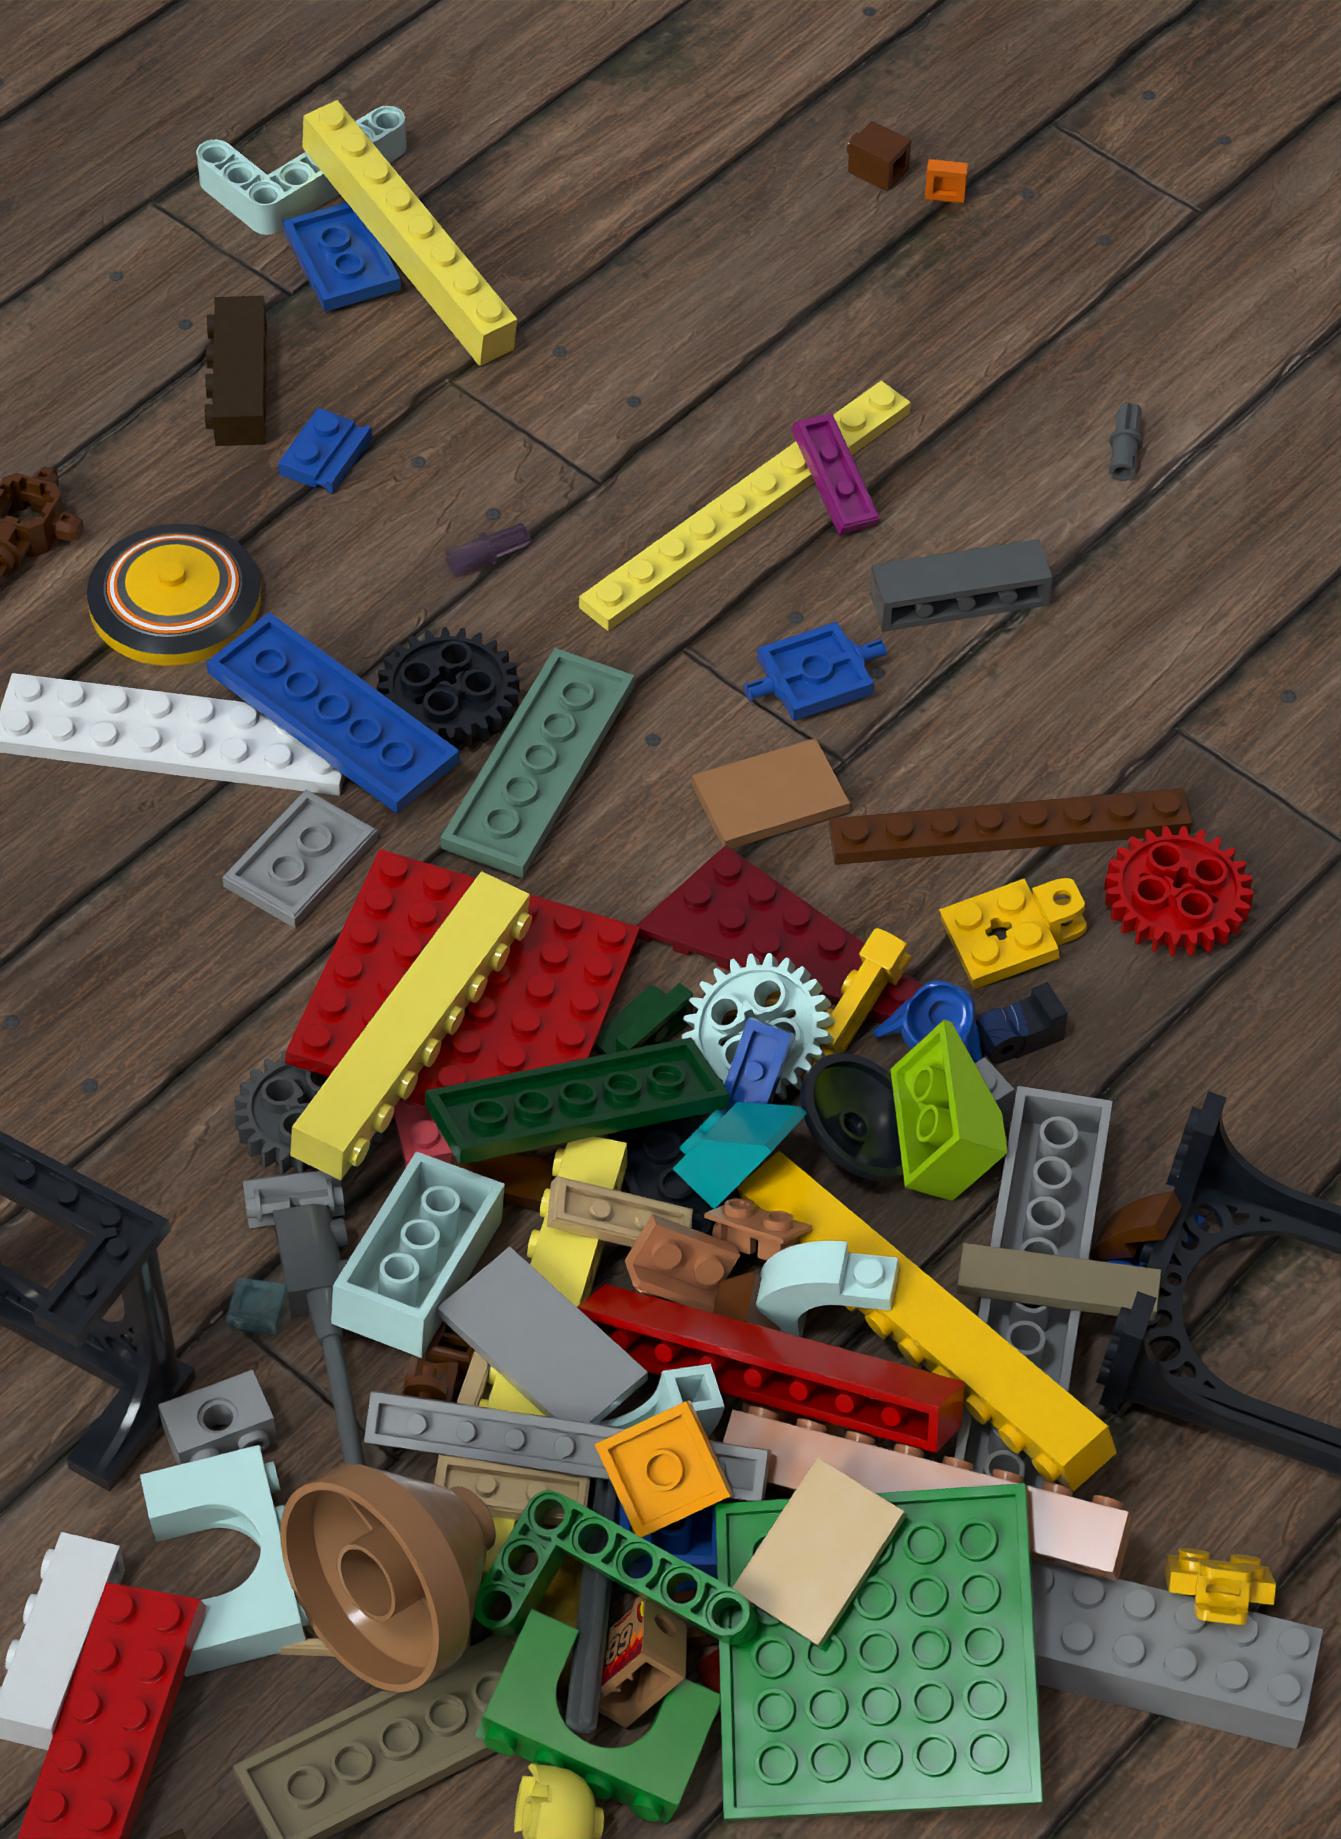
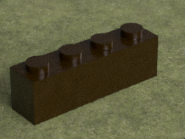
[205,295,267,446]

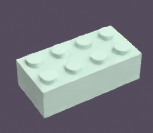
[331,1151,505,1358]

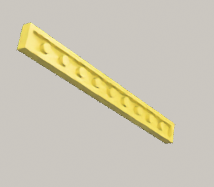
[579,381,911,632]

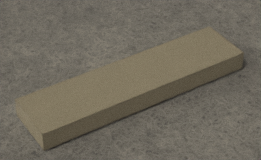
[957,1243,1161,1321]

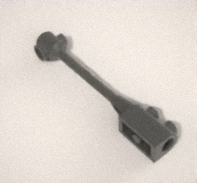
[273,1204,366,1466]

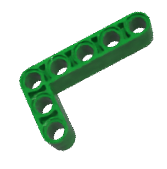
[474,1490,758,1645]

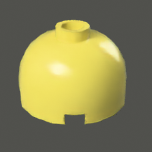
[514,1763,604,1839]

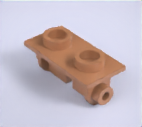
[704,1199,812,1260]

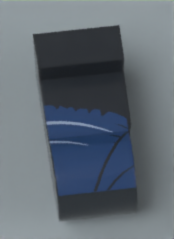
[975,982,1068,1063]

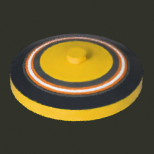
[87,524,261,666]

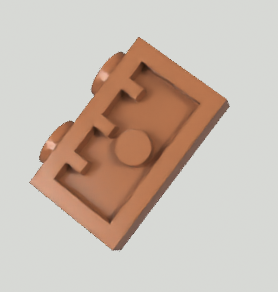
[625,1214,740,1313]

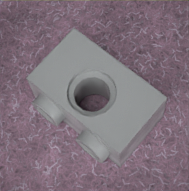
[158,1370,277,1465]

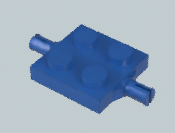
[744,622,887,721]

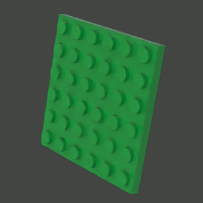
[715,1483,1045,1822]

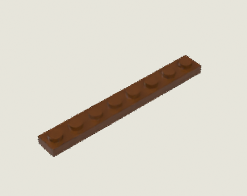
[829,788,1192,865]

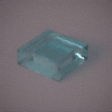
[227,1277,286,1335]

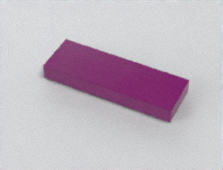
[791,413,880,536]

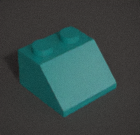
[673,1102,807,1209]

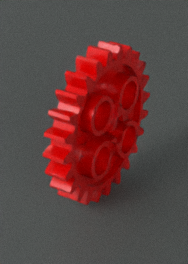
[1104,826,1254,957]

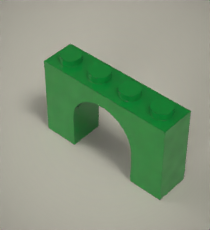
[475,1609,721,1824]

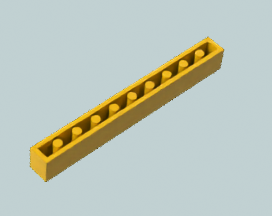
[736,1151,1117,1492]

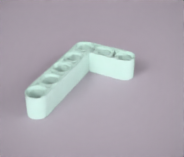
[196,106,407,235]

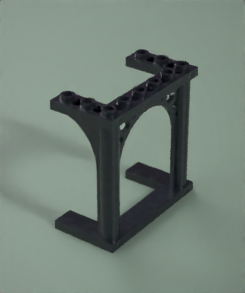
[1096,1091,1341,1476]
[0,1131,196,1492]

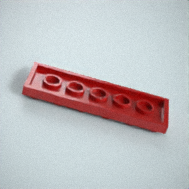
[17,1582,206,1839]

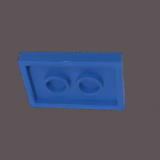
[282,202,401,312]

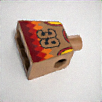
[598,1596,687,1728]

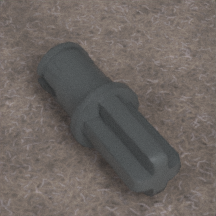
[1109,402,1143,481]

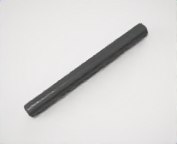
[565,1477,620,1735]

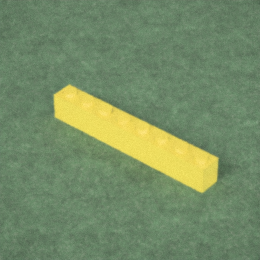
[302,100,517,366]
[290,871,532,1180]

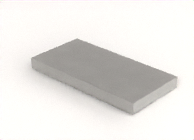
[437,1246,648,1424]

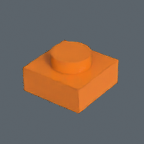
[925,159,968,203]

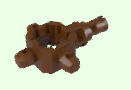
[0,466,84,581]

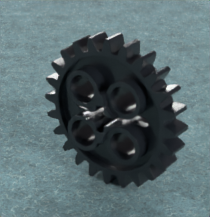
[376,627,520,748]

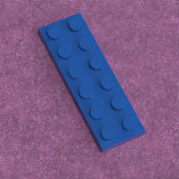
[206,612,460,814]

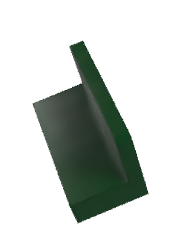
[594,983,693,1055]

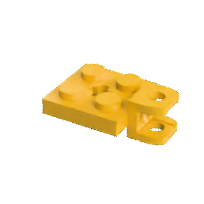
[939,878,1087,990]
[1164,1548,1276,1625]

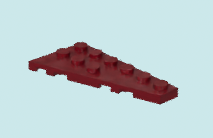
[636,845,923,1024]

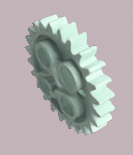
[682,953,835,1100]

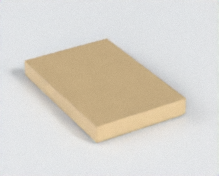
[732,1457,907,1648]

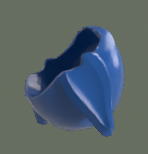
[873,980,983,1063]

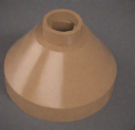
[280,1464,496,1692]

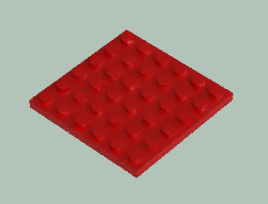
[285,849,640,1146]

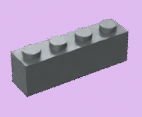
[870,539,1053,632]

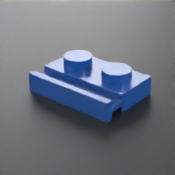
[278,408,372,494]

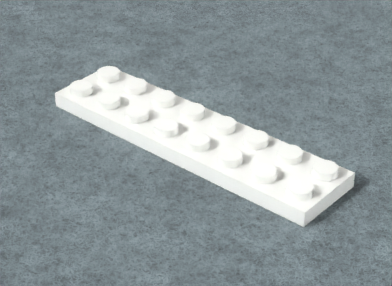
[0,673,345,796]

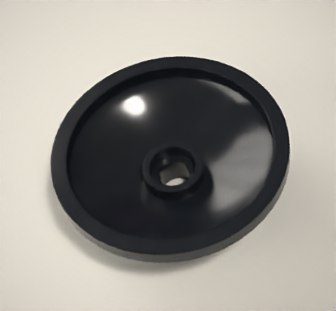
[800,1053,904,1182]

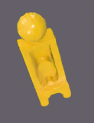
[800,928,912,1081]

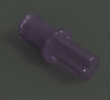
[445,523,531,576]

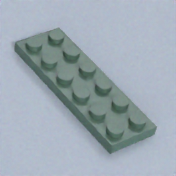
[441,648,635,878]

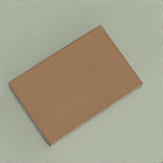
[692,738,850,849]

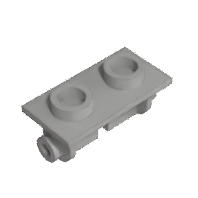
[243,1170,345,1228]

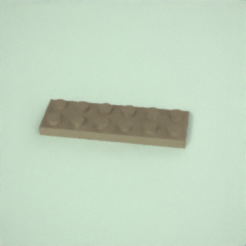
[233,1634,563,1839]

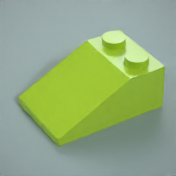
[890,1020,1008,1201]

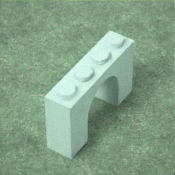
[140,1445,310,1677]

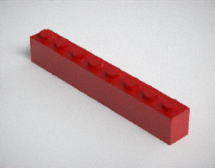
[577,1284,965,1453]

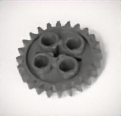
[234,1051,388,1175]

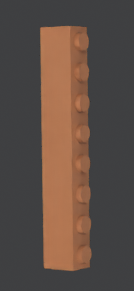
[723,1406,1134,1581]

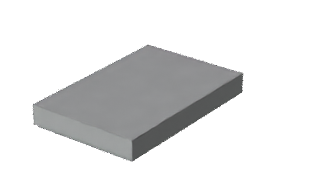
[222,790,378,929]

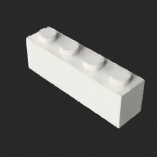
[0,1532,125,1750]

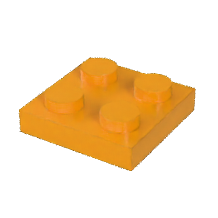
[594,1400,734,1538]

